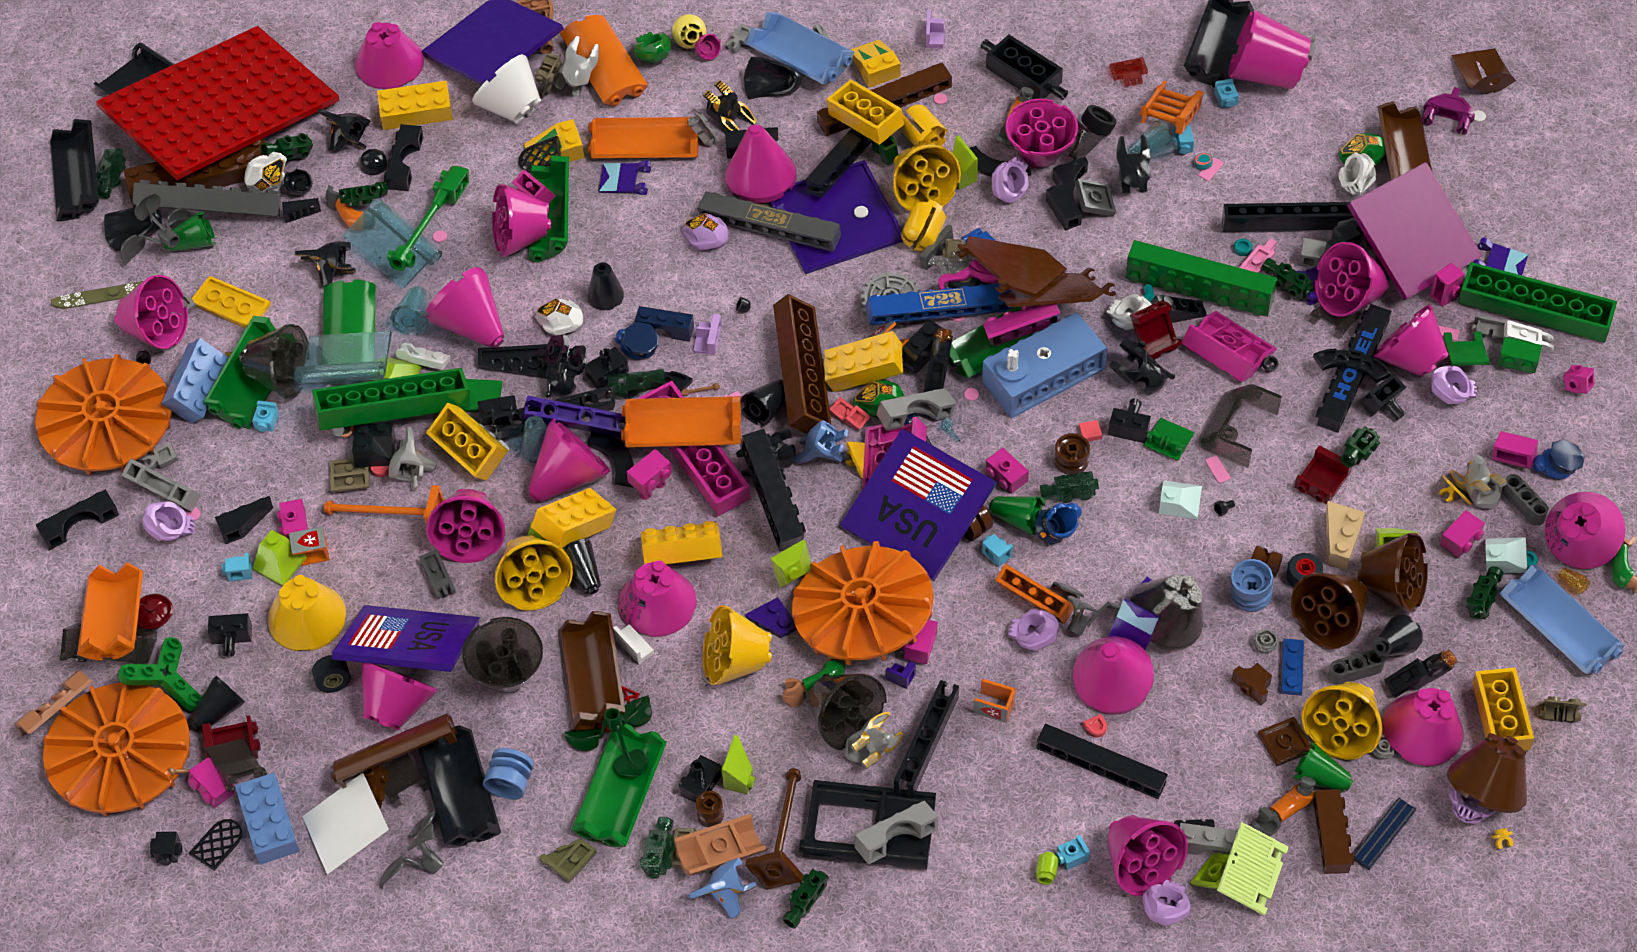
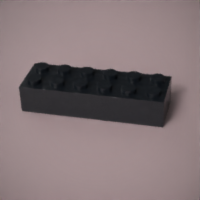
[740,429,806,552]

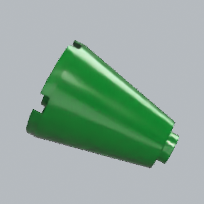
[163,211,216,252]
[989,496,1045,535]
[1293,742,1353,793]

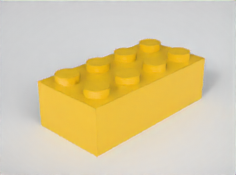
[826,79,904,145]
[377,80,453,130]
[824,331,903,392]
[426,403,509,481]
[531,488,617,548]
[641,521,723,565]
[1472,667,1534,751]

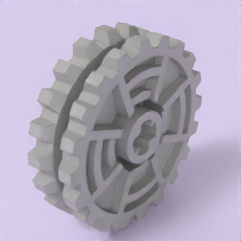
[861,271,920,329]

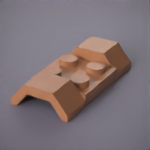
[14,670,92,736]
[674,814,767,876]

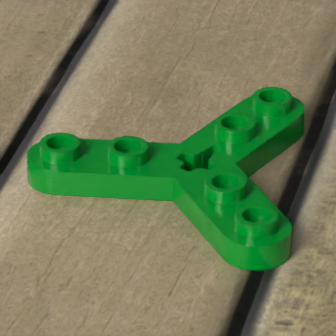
[117,637,202,712]

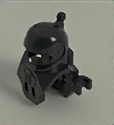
[537,335,587,398]
[1109,337,1175,393]

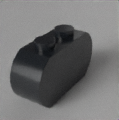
[902,320,947,373]

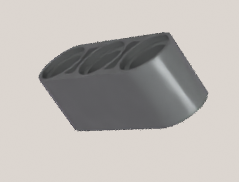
[1502,474,1549,525]
[1328,650,1386,685]

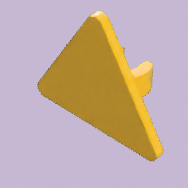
[845,441,865,479]
[1439,475,1472,505]

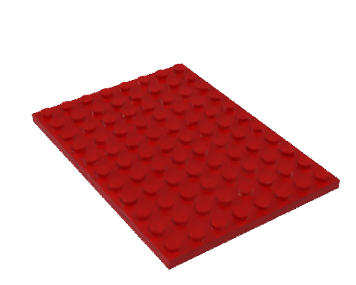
[96,26,340,180]

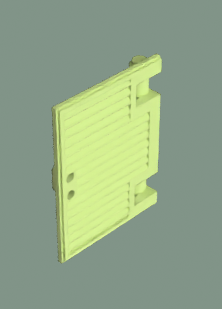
[1217,822,1288,915]

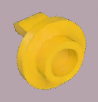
[1491,828,1513,849]

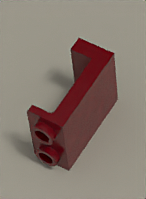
[1130,300,1182,359]
[1294,445,1352,504]
[202,715,261,767]

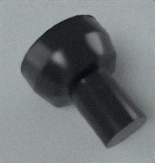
[1214,500,1235,516]

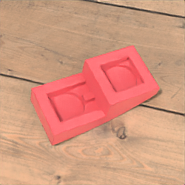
[830,397,871,431]

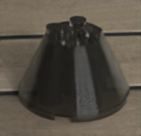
[239,324,310,399]
[1129,575,1203,651]
[462,617,543,693]
[807,673,887,750]

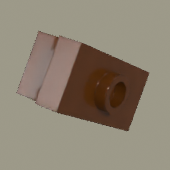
[1232,663,1272,705]

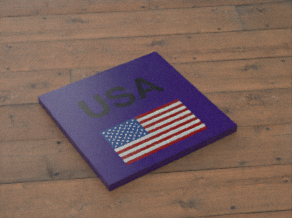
[840,428,997,581]
[332,605,480,672]

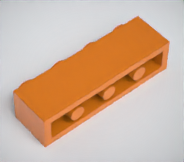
[995,563,1074,625]

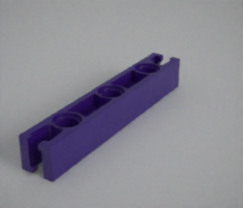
[522,396,626,438]

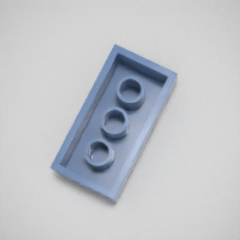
[161,338,229,423]
[235,772,300,865]

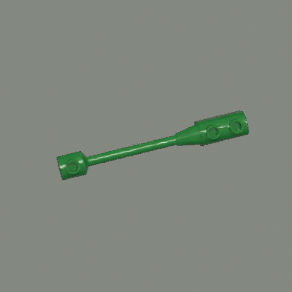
[387,166,469,271]

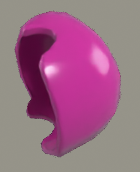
[695,34,721,60]

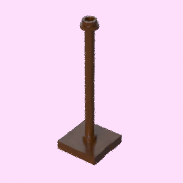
[745,768,803,890]

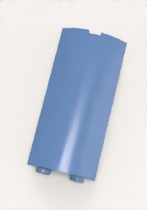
[746,12,854,84]
[1499,565,1625,674]

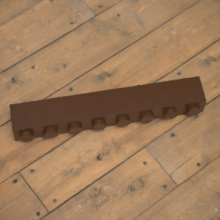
[817,62,952,137]

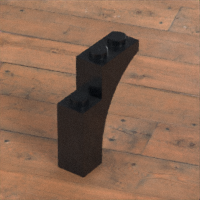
[1046,156,1088,231]

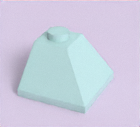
[1159,480,1202,519]
[1486,537,1527,573]

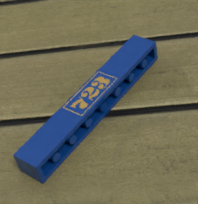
[865,283,1013,326]

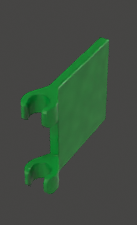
[1443,332,1490,366]
[462,379,502,412]

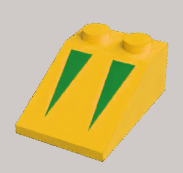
[850,39,901,88]
[524,119,584,167]

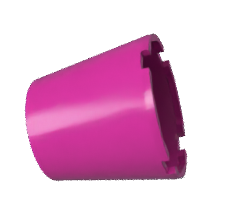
[1228,10,1311,89]

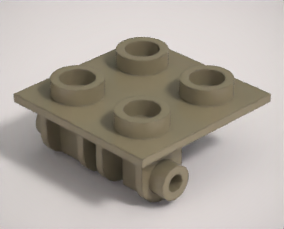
[535,53,562,98]
[1539,696,1587,722]

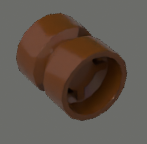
[1251,546,1283,578]
[696,791,724,827]

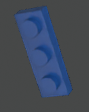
[1281,639,1304,696]

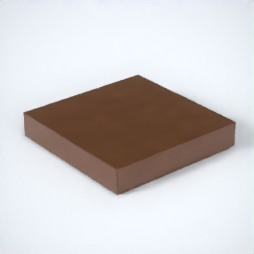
[1258,717,1310,767]

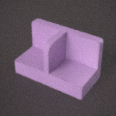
[926,9,945,49]
[694,314,721,355]

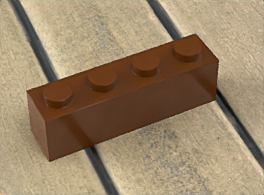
[1313,789,1354,874]

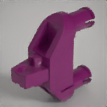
[1421,87,1475,135]

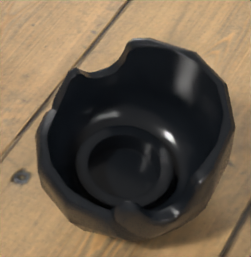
[360,149,387,175]
[283,168,313,196]

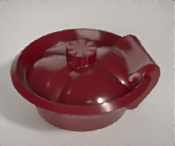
[137,594,173,629]

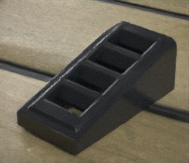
[282,198,321,223]

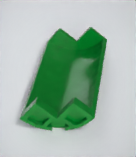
[528,155,569,262]
[322,279,376,382]
[948,306,1044,378]
[204,316,298,429]
[571,724,667,847]

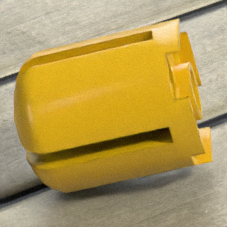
[899,104,948,147]
[901,200,947,252]

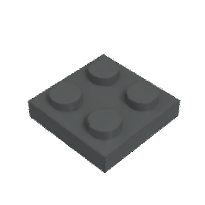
[1075,179,1116,217]

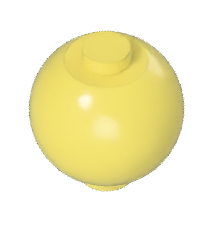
[672,14,706,49]

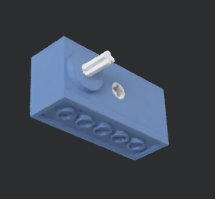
[982,312,1107,419]

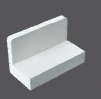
[613,624,654,665]

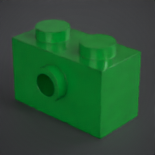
[1498,337,1542,373]

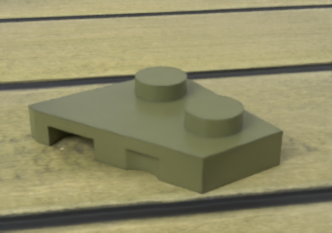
[539,838,597,883]

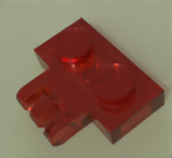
[1109,57,1148,87]

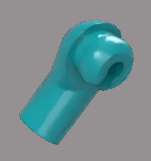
[1143,284,1155,302]

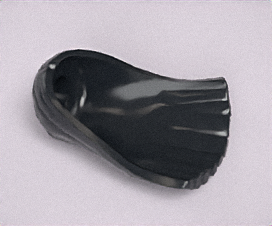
[744,57,801,100]
[104,207,162,252]

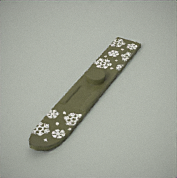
[51,281,143,309]

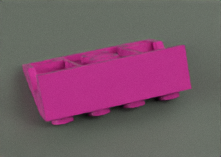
[1182,311,1277,382]
[862,417,927,490]

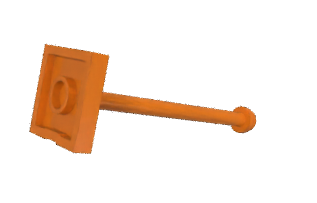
[324,485,445,524]

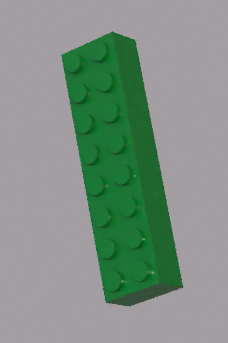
[1125,240,1277,317]
[1458,262,1617,343]
[312,368,470,431]

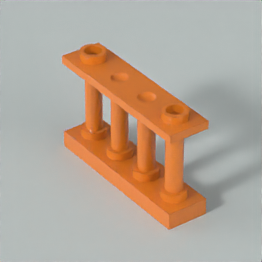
[1140,80,1204,135]

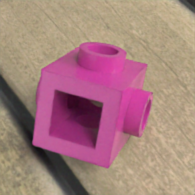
[1563,365,1595,394]

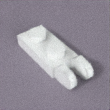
[1504,320,1554,353]
[395,343,450,370]

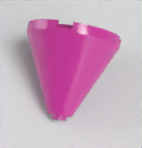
[725,125,797,203]
[425,267,504,348]
[528,419,610,502]
[1073,636,1154,715]

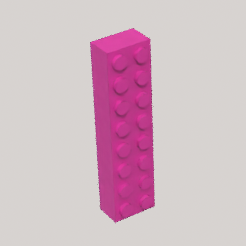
[639,381,751,516]

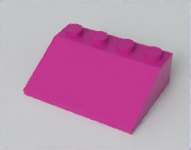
[983,304,1061,347]

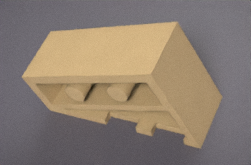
[1325,501,1365,571]

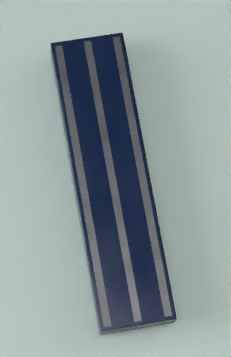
[1354,798,1416,871]

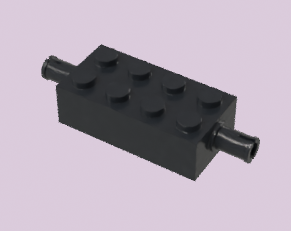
[980,34,1068,100]

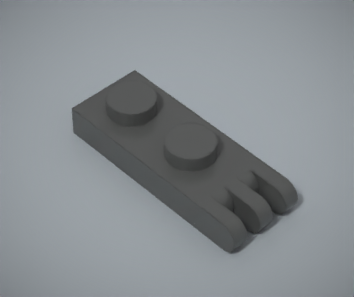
[919,225,954,270]
[419,549,456,599]

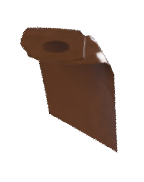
[1451,48,1516,94]

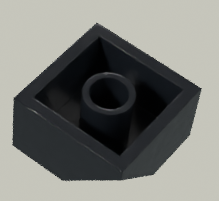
[352,423,396,467]

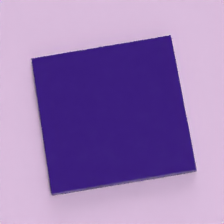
[422,0,564,85]
[769,160,903,274]

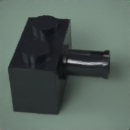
[585,347,629,389]
[1360,374,1407,421]
[477,395,517,439]
[1108,398,1151,443]
[208,613,252,657]
[679,755,722,803]

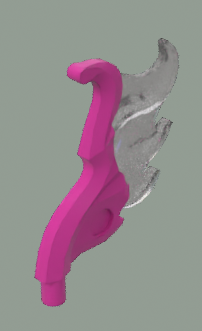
[928,251,999,290]

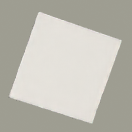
[302,773,389,874]

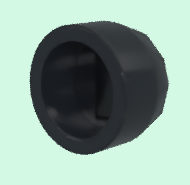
[736,297,751,313]
[136,350,151,365]
[1263,356,1279,372]

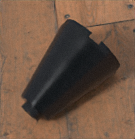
[587,262,624,311]
[741,379,785,426]
[564,539,601,595]
[1373,615,1423,657]
[190,676,245,731]

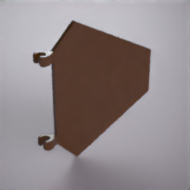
[955,236,1067,297]
[998,267,1116,307]

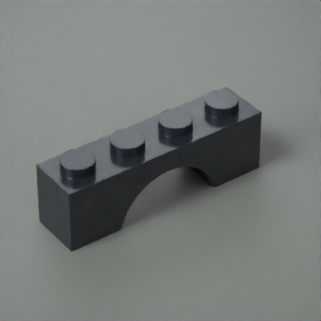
[384,124,424,191]
[35,489,119,551]

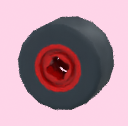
[1286,553,1323,588]

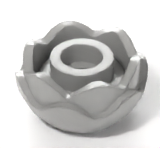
[1254,629,1279,652]
[1372,735,1396,759]

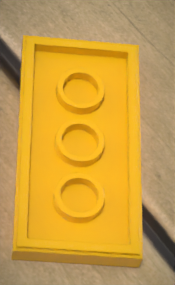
[191,276,271,328]

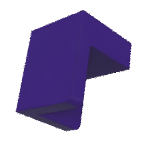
[885,661,916,689]

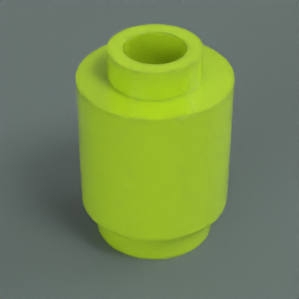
[1035,852,1059,885]

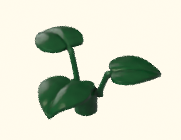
[564,695,652,777]

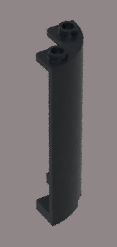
[1184,0,1254,88]
[50,119,99,221]
[418,725,501,846]

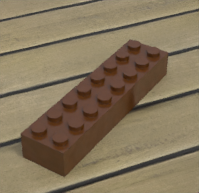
[123,138,265,207]
[773,294,832,434]

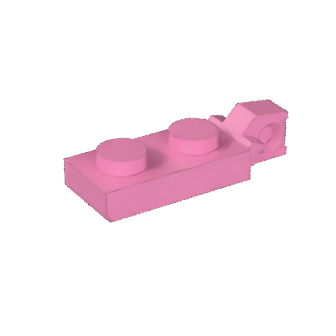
[1239,238,1277,273]

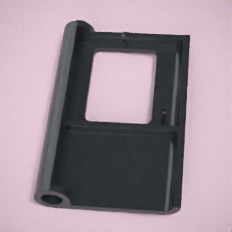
[93,43,174,95]
[799,780,936,870]

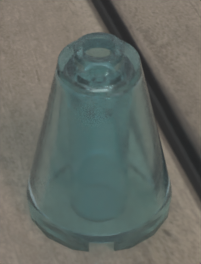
[1127,120,1178,159]
[390,286,427,336]
[520,416,547,463]

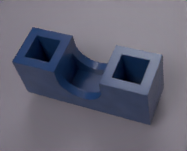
[634,306,694,342]

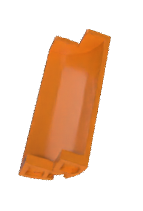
[560,15,648,106]
[588,117,699,158]
[621,396,741,447]
[77,562,143,661]

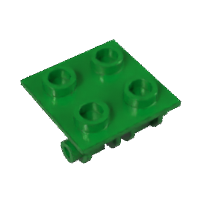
[1144,418,1195,461]

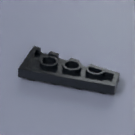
[478,344,547,379]

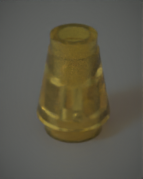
[1559,567,1590,594]

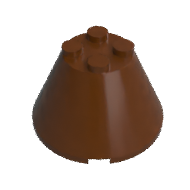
[1357,533,1428,612]
[1291,572,1368,649]
[1447,733,1527,813]

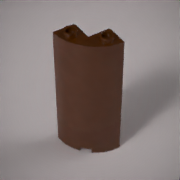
[1377,101,1433,180]
[559,611,625,730]
[331,713,457,788]

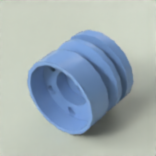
[1231,559,1273,612]
[483,748,534,800]

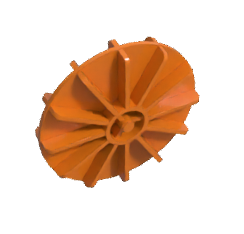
[35,354,172,475]
[792,541,934,665]
[43,683,190,816]

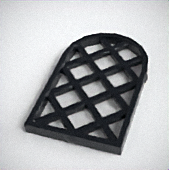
[518,135,561,173]
[189,819,243,871]

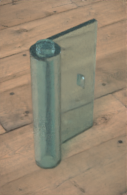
[343,199,442,289]
[294,331,392,385]

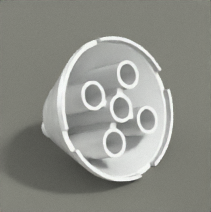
[472,54,542,124]

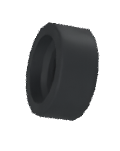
[1081,105,1117,136]

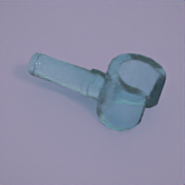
[941,417,960,443]

